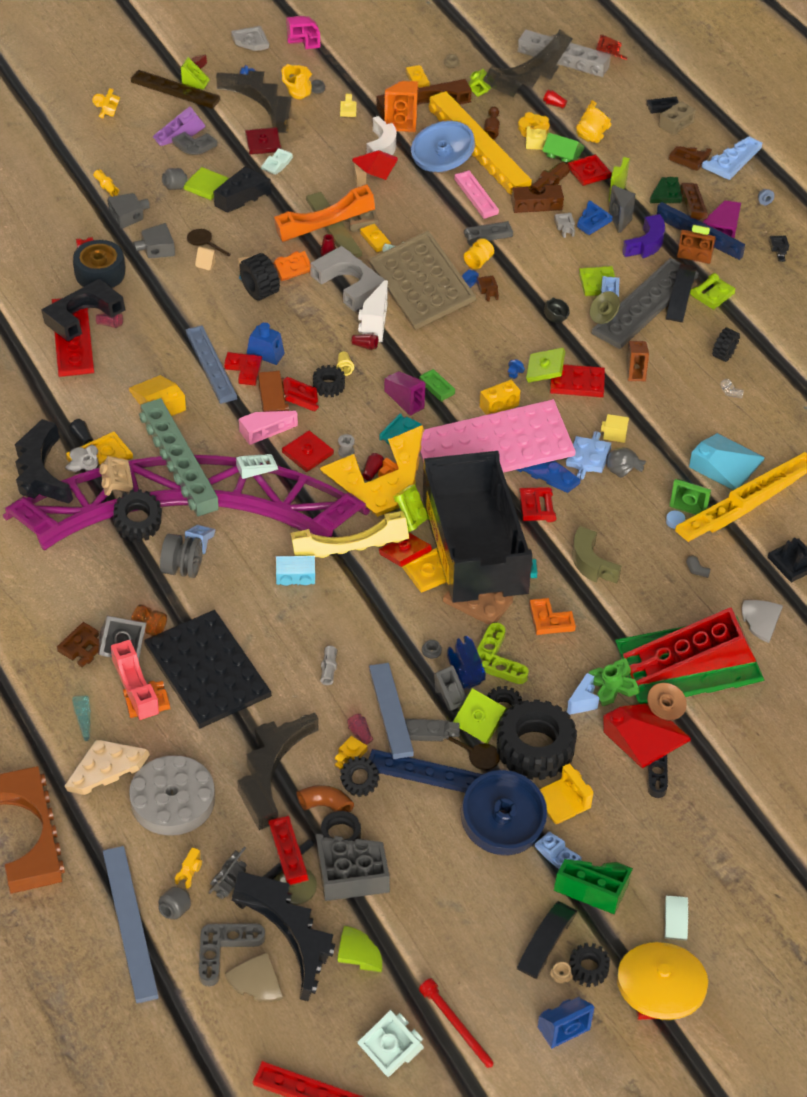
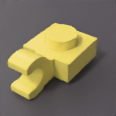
[340,94,356,117]

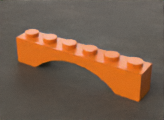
[274,184,375,242]

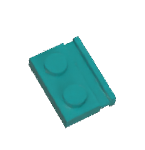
[379,413,422,445]

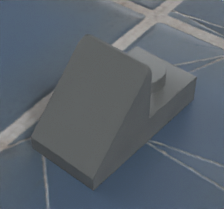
[434,665,467,711]

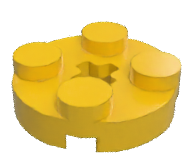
[518,112,550,137]

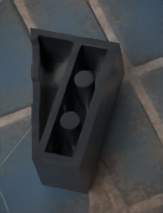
[214,166,271,213]

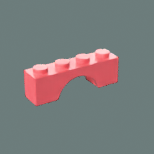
[111,640,159,720]

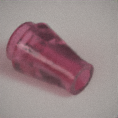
[96,313,123,328]
[347,714,373,745]

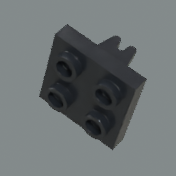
[767,537,807,583]

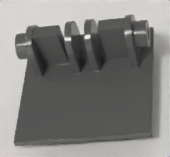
[208,846,247,899]

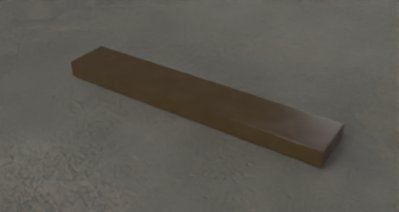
[131,70,220,109]

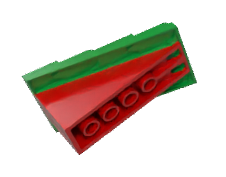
[615,607,765,704]

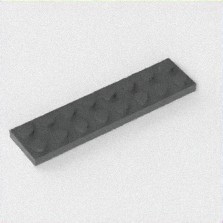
[592,258,699,349]

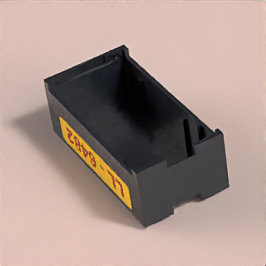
[422,451,533,603]

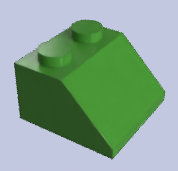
[543,133,585,163]

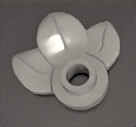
[65,445,98,472]

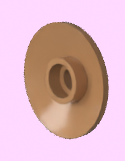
[647,683,687,720]

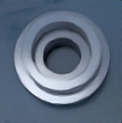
[758,189,774,205]

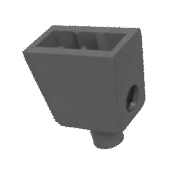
[108,193,150,229]
[133,223,175,258]

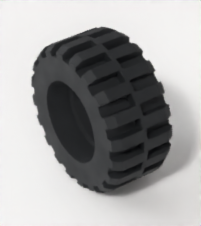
[496,699,577,780]

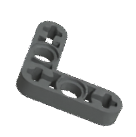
[199,924,265,987]

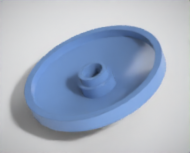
[411,121,475,172]

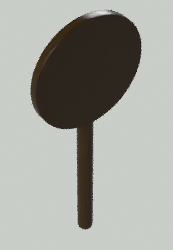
[187,229,231,256]
[447,736,500,770]

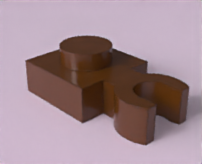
[477,275,499,302]

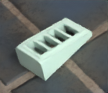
[236,454,278,479]

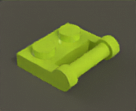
[690,273,736,310]
[393,484,428,532]

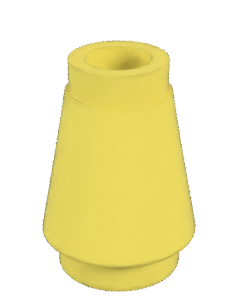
[337,352,354,376]

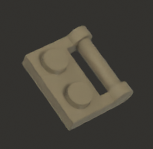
[348,209,379,232]

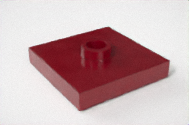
[245,127,281,155]

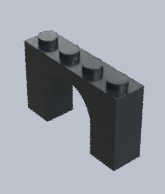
[41,279,126,342]

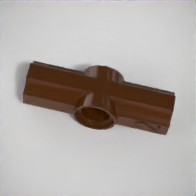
[529,162,570,195]

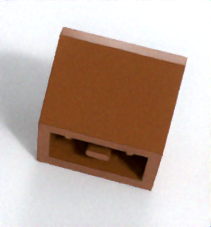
[677,230,716,264]

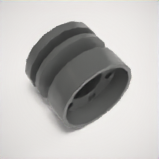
[160,533,203,578]

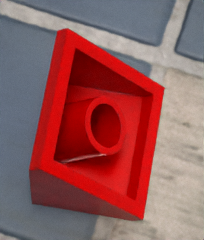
[352,150,398,180]

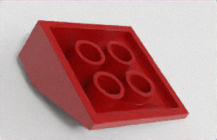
[603,703,691,768]

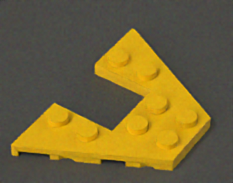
[320,426,425,517]

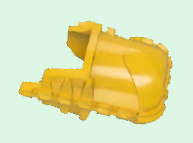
[281,64,312,100]
[576,100,611,143]

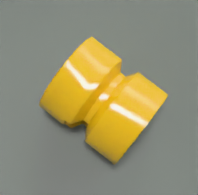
[463,238,494,270]

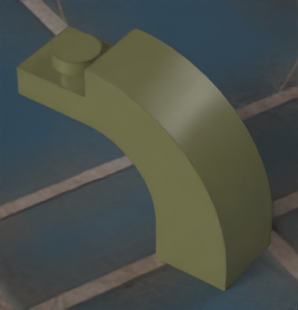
[572,526,622,584]

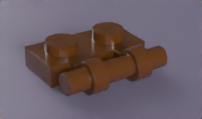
[57,622,99,668]

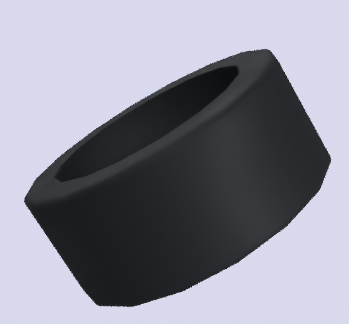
[321,811,361,841]

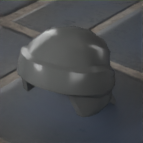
[607,447,646,478]

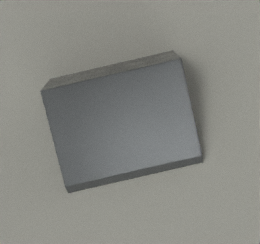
[609,186,636,233]
[98,616,146,661]

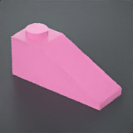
[239,411,298,445]

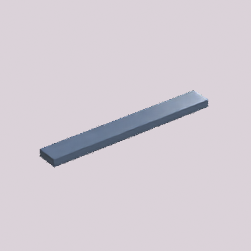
[103,846,159,1004]

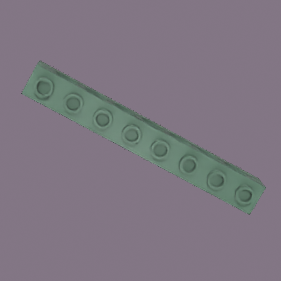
[139,398,219,517]

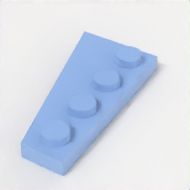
[702,137,762,180]

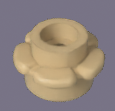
[550,962,572,984]

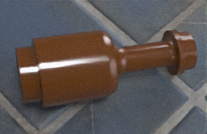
[483,106,500,140]

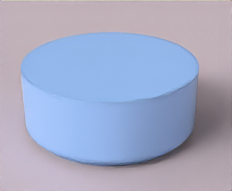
[666,511,685,529]

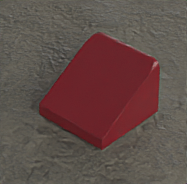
[191,55,207,69]

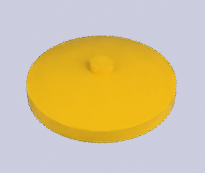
[617,942,708,1019]

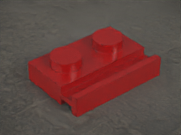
[283,377,319,412]

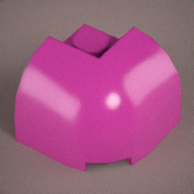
[286,16,320,49]

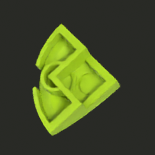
[338,926,382,972]

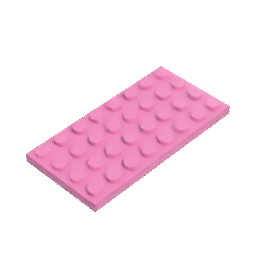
[420,399,575,473]

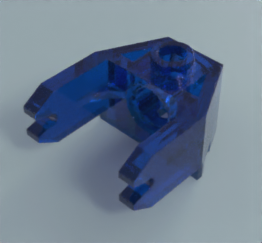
[447,636,486,690]

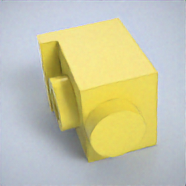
[526,126,548,150]

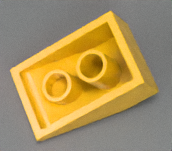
[129,375,186,416]

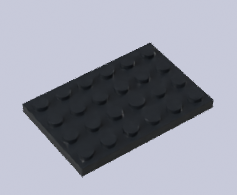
[144,610,271,729]

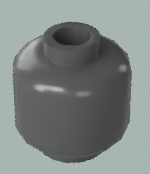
[162,168,188,190]
[158,887,191,920]

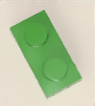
[419,369,455,402]

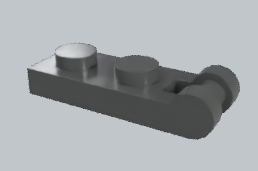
[464,221,513,246]

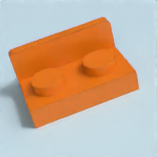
[273,251,310,282]

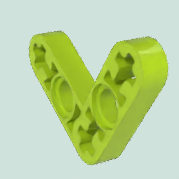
[473,623,529,684]

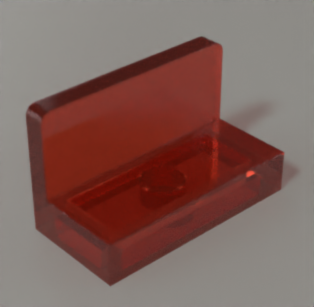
[596,35,627,60]

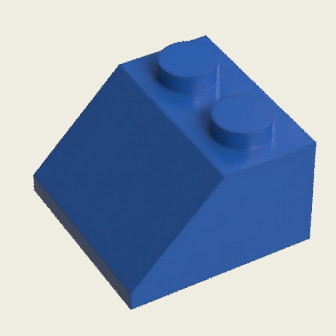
[537,997,594,1049]

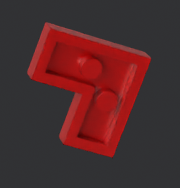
[224,352,262,386]

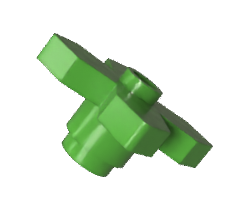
[589,658,640,706]

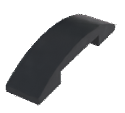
[666,264,697,323]
[517,901,578,979]

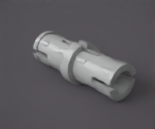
[320,646,337,685]

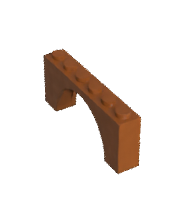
[0,766,65,894]

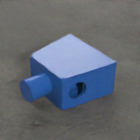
[247,322,285,365]

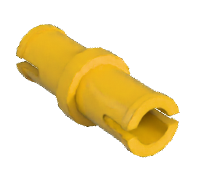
[93,169,119,197]

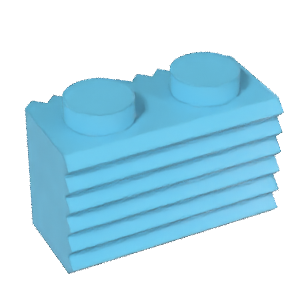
[276,556,315,586]

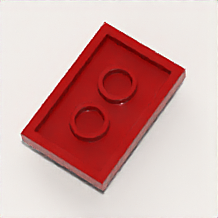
[550,364,605,398]

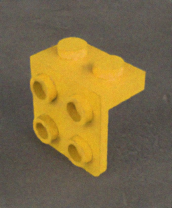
[539,763,593,824]

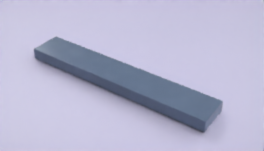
[186,325,237,404]
[369,663,414,759]

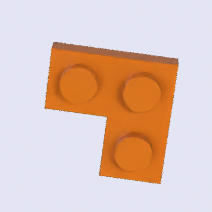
[529,598,576,635]

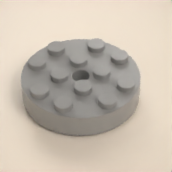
[129,756,215,836]

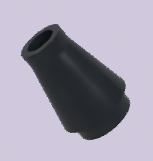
[69,419,93,445]

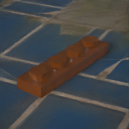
[680,182,708,220]

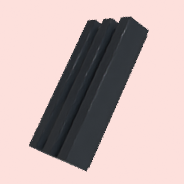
[646,97,679,114]

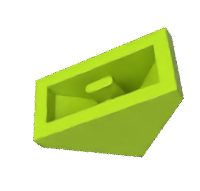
[181,57,210,90]

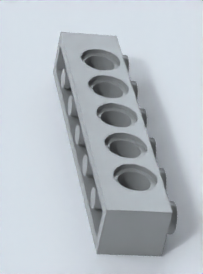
[518,30,611,77]

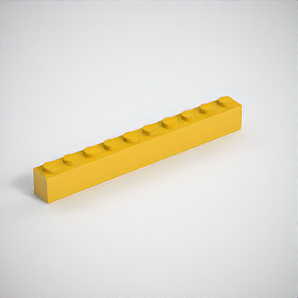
[429,91,532,196]

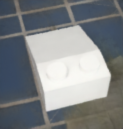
[359,280,388,342]

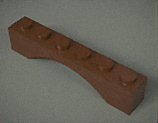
[376,79,472,120]

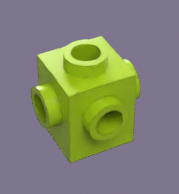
[469,68,493,97]

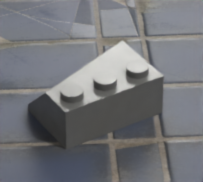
[316,834,390,901]

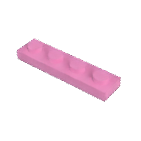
[455,171,499,219]

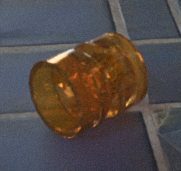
[131,604,167,636]

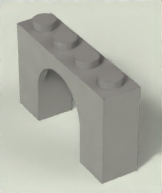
[310,246,385,312]

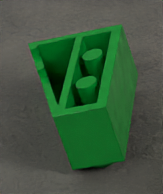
[554,859,633,915]

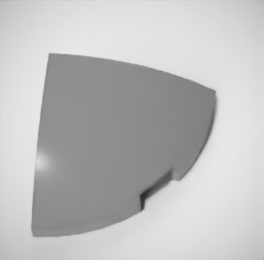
[742,600,783,643]

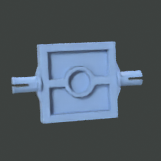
[566,431,612,480]

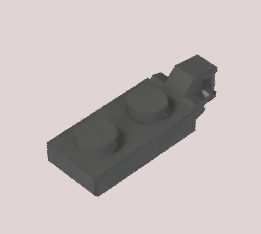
[405,719,460,741]

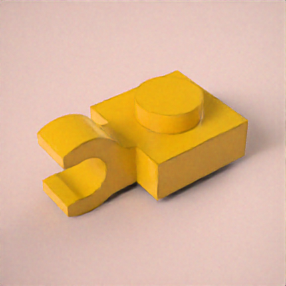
[334,736,368,770]
[175,847,202,889]

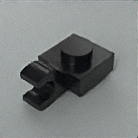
[769,236,789,262]

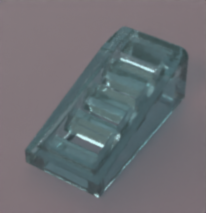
[72,696,91,741]

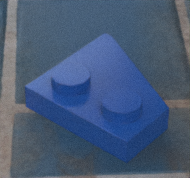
[577,201,613,235]

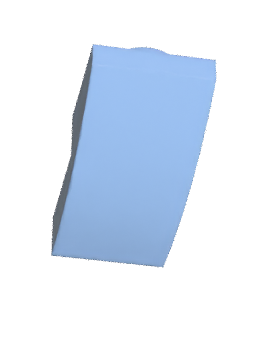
[535,832,582,869]

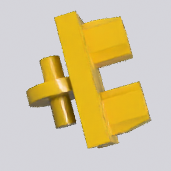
[92,88,120,118]

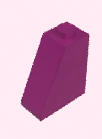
[703,200,741,239]
[384,371,425,416]

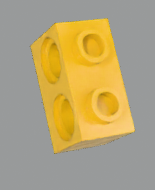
[479,380,521,415]

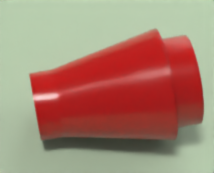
[543,90,567,109]

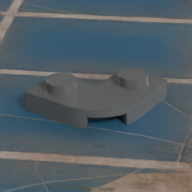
[172,132,218,155]

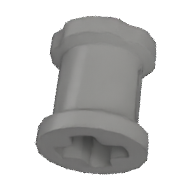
[338,434,355,458]

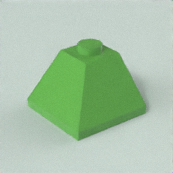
[670,479,711,515]

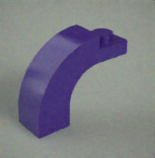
[622,214,665,258]

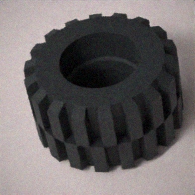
[239,253,280,301]
[113,489,162,542]

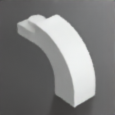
[367,116,396,155]

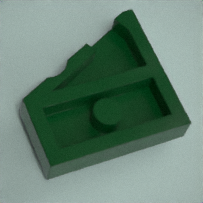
[650,177,682,203]

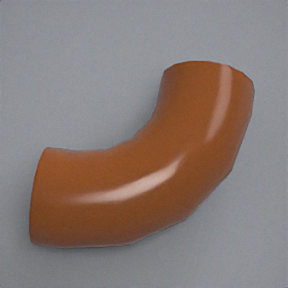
[296,785,354,813]

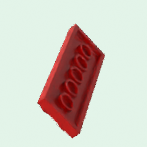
[52,298,94,377]

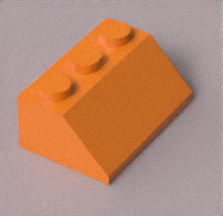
[384,81,418,132]

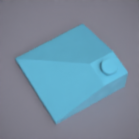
[689,433,765,490]

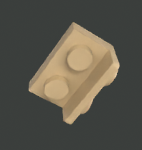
[99,456,133,496]

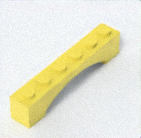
[290,511,409,558]

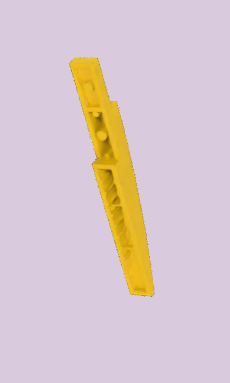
[675,452,807,542]

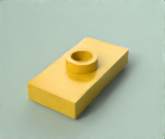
[406,65,430,88]
[360,224,391,253]

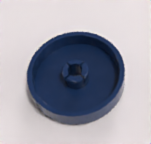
[460,770,547,855]

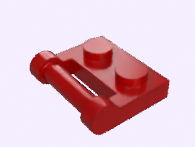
[519,487,557,523]

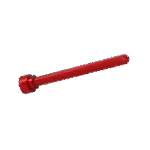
[418,978,494,1068]

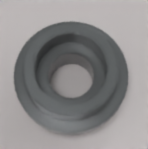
[311,80,326,94]
[422,640,442,659]

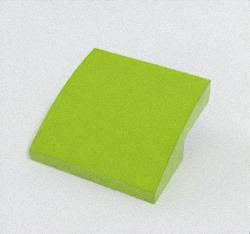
[608,157,630,202]

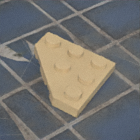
[65,739,150,795]

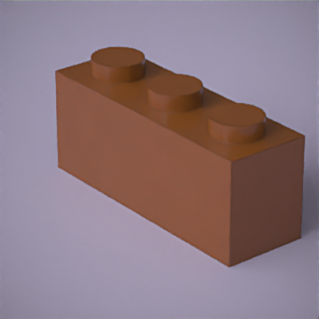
[258,371,289,412]

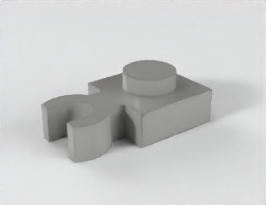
[554,213,575,238]

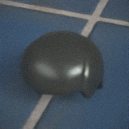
[544,297,570,323]

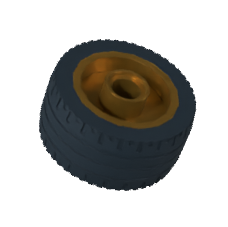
[73,240,126,288]

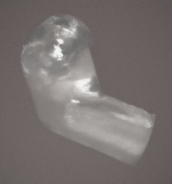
[721,379,744,398]

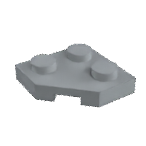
[231,26,269,51]

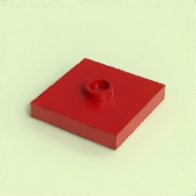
[567,154,612,186]
[282,430,334,472]
[379,533,432,567]

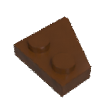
[669,146,712,171]

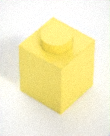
[601,414,629,443]

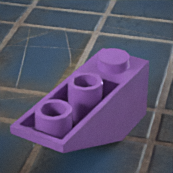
[153,107,205,146]

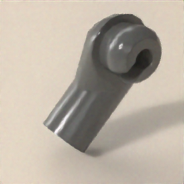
[686,555,711,578]

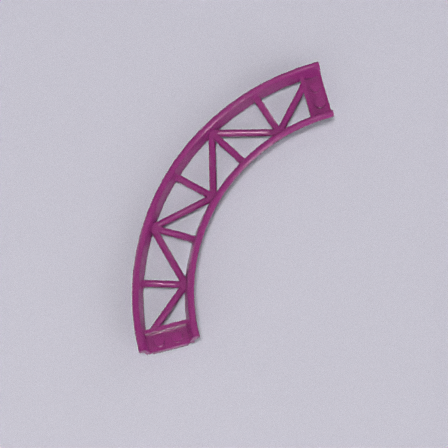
[3,455,370,550]

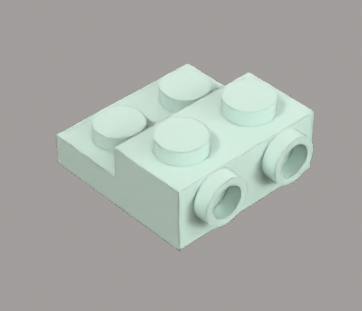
[357,1010,424,1078]

